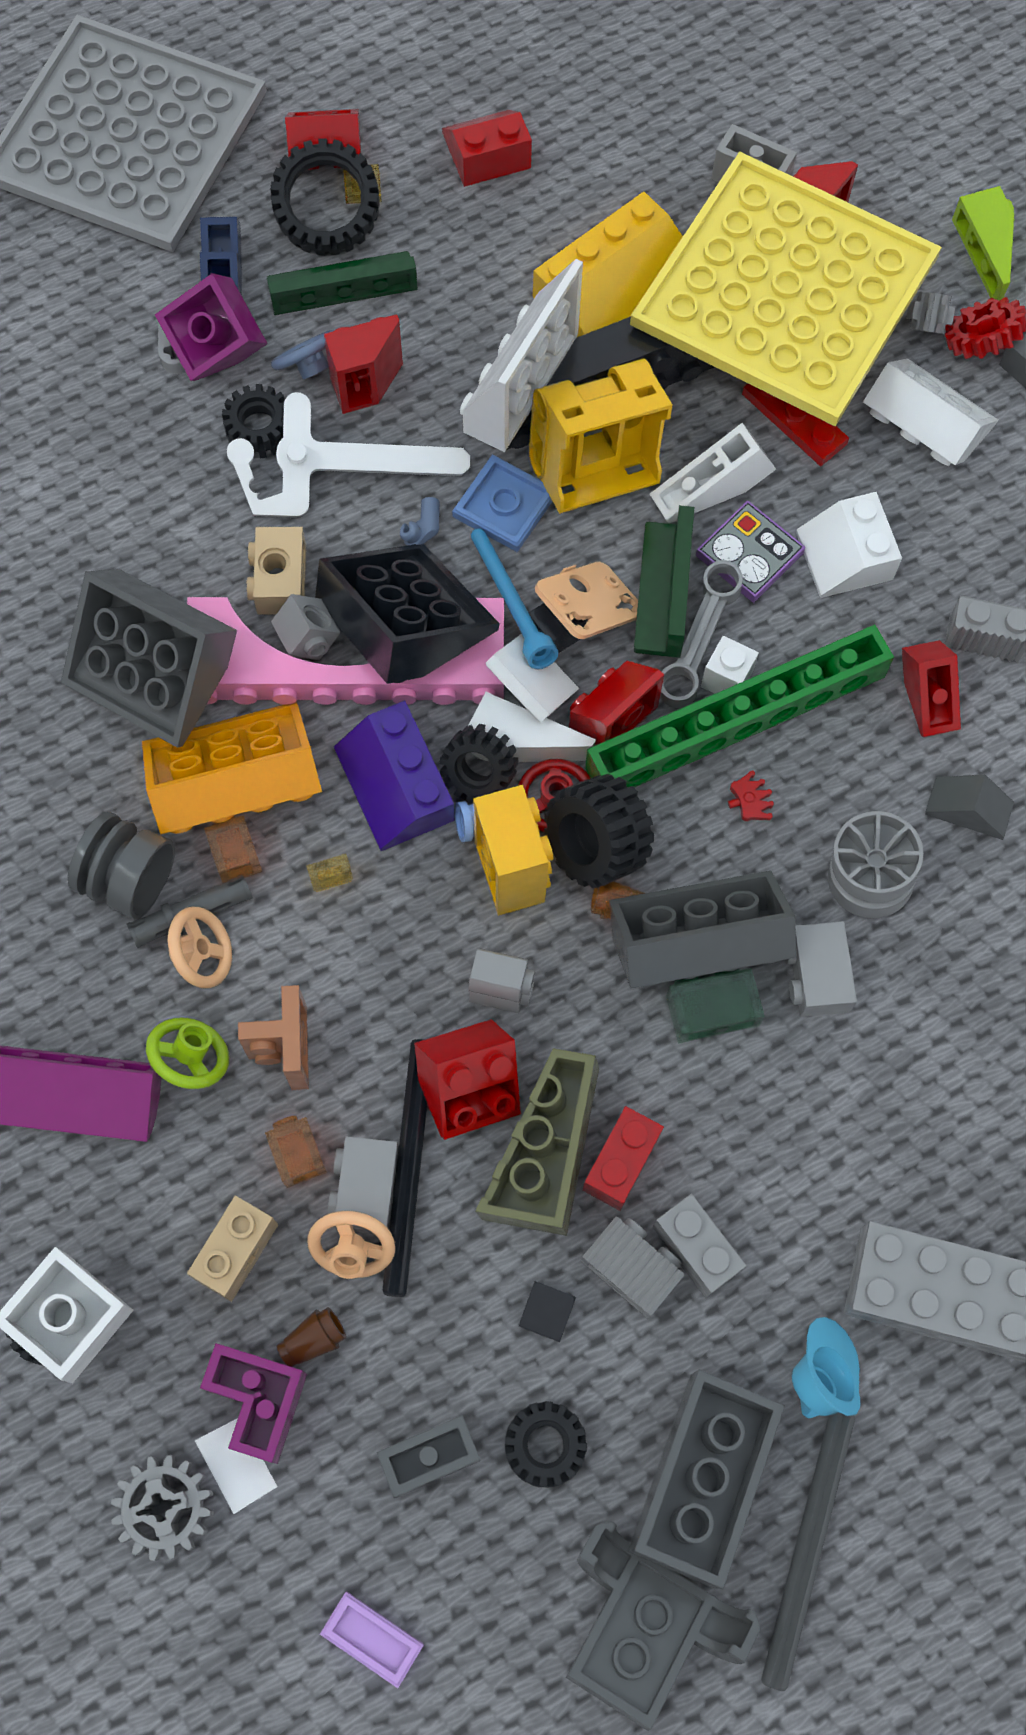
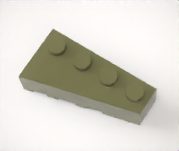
[475,1048,599,1236]

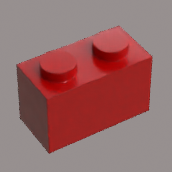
[582,1106,664,1211]

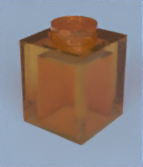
[204,815,262,883]
[265,1116,327,1188]

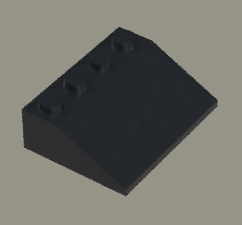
[315,544,500,684]

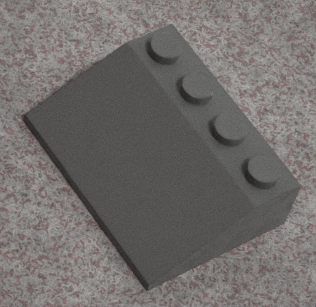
[61,569,237,748]

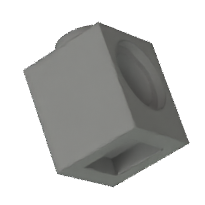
[271,594,340,660]

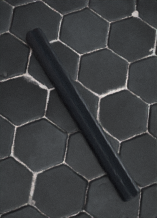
[382,1039,428,1297]

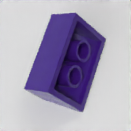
[334,700,455,851]

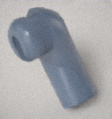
[399,497,440,545]

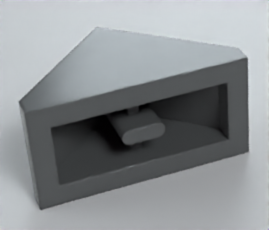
[925,774,1014,840]

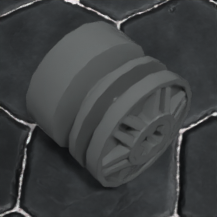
[68,812,175,920]

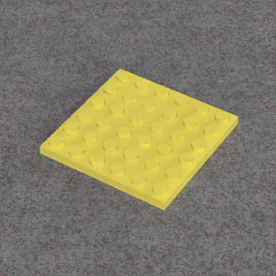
[630,151,942,426]

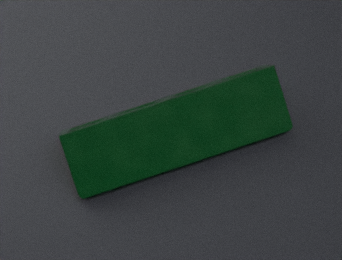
[267,251,418,316]
[634,505,695,658]

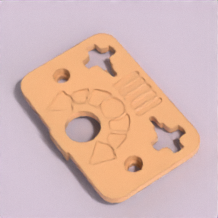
[535,562,638,639]

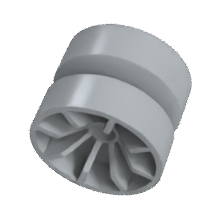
[828,811,924,918]

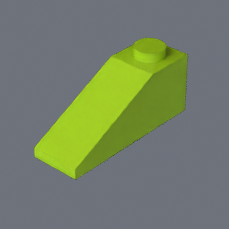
[952,186,1014,300]

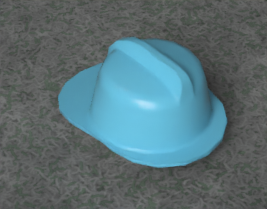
[792,1317,860,1418]

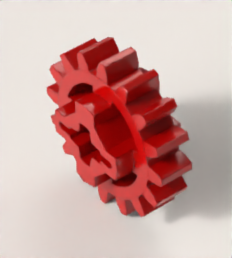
[945,297,1026,359]

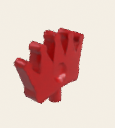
[728,770,774,821]

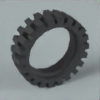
[270,138,380,256]

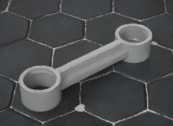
[660,560,743,708]

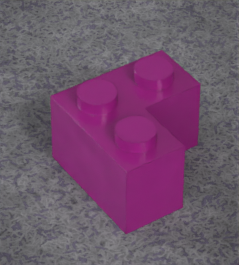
[200,1343,307,1464]

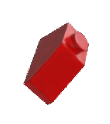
[902,640,961,737]

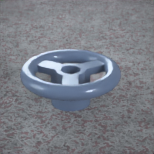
[271,330,334,379]

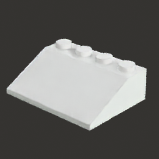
[460,259,583,452]

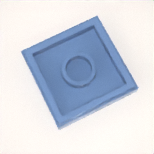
[452,454,553,552]

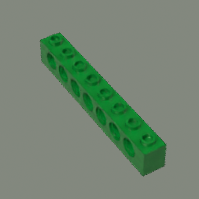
[585,624,894,788]

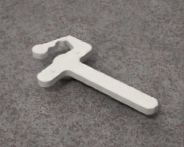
[227,392,470,517]

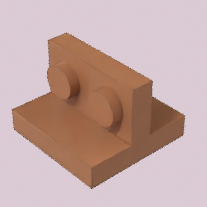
[238,985,309,1090]

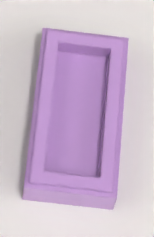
[320,1591,424,1688]

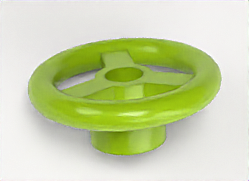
[146,1017,230,1089]

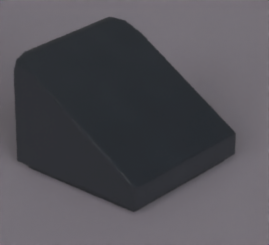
[518,1281,576,1343]

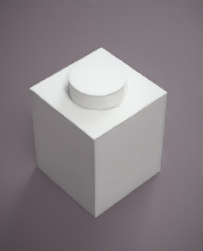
[701,636,759,694]

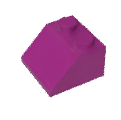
[154,273,268,381]

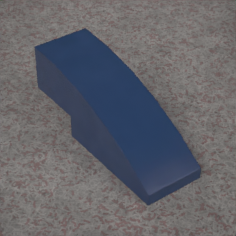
[200,217,242,296]

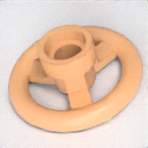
[168,907,232,988]
[307,1211,395,1279]

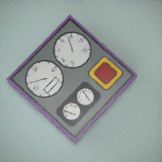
[696,500,805,603]

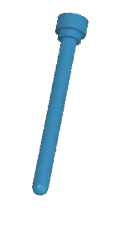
[471,528,558,669]

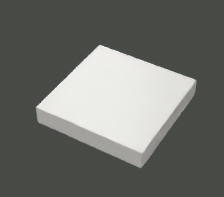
[485,634,579,722]

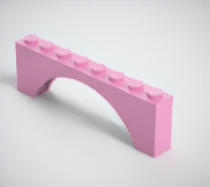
[187,597,504,705]

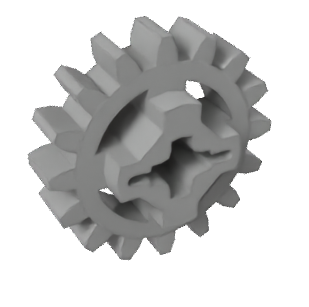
[111,1455,214,1561]

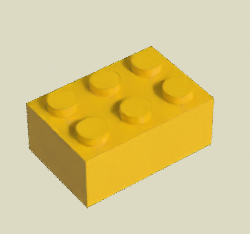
[473,785,553,916]

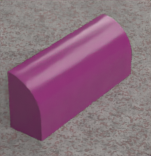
[0,1046,161,1142]

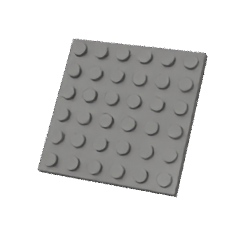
[0,15,267,252]

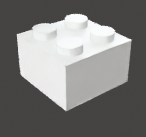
[0,1247,134,1384]

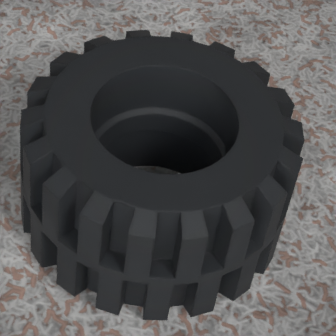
[544,774,654,888]

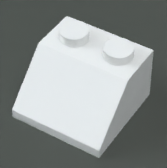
[796,492,902,598]

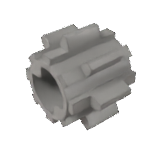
[906,292,956,334]

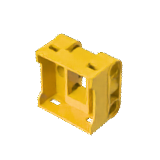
[529,359,673,514]

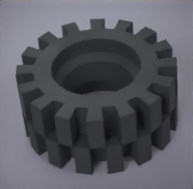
[222,384,285,459]
[439,724,519,803]
[505,1401,587,1488]

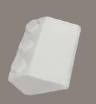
[863,359,998,466]

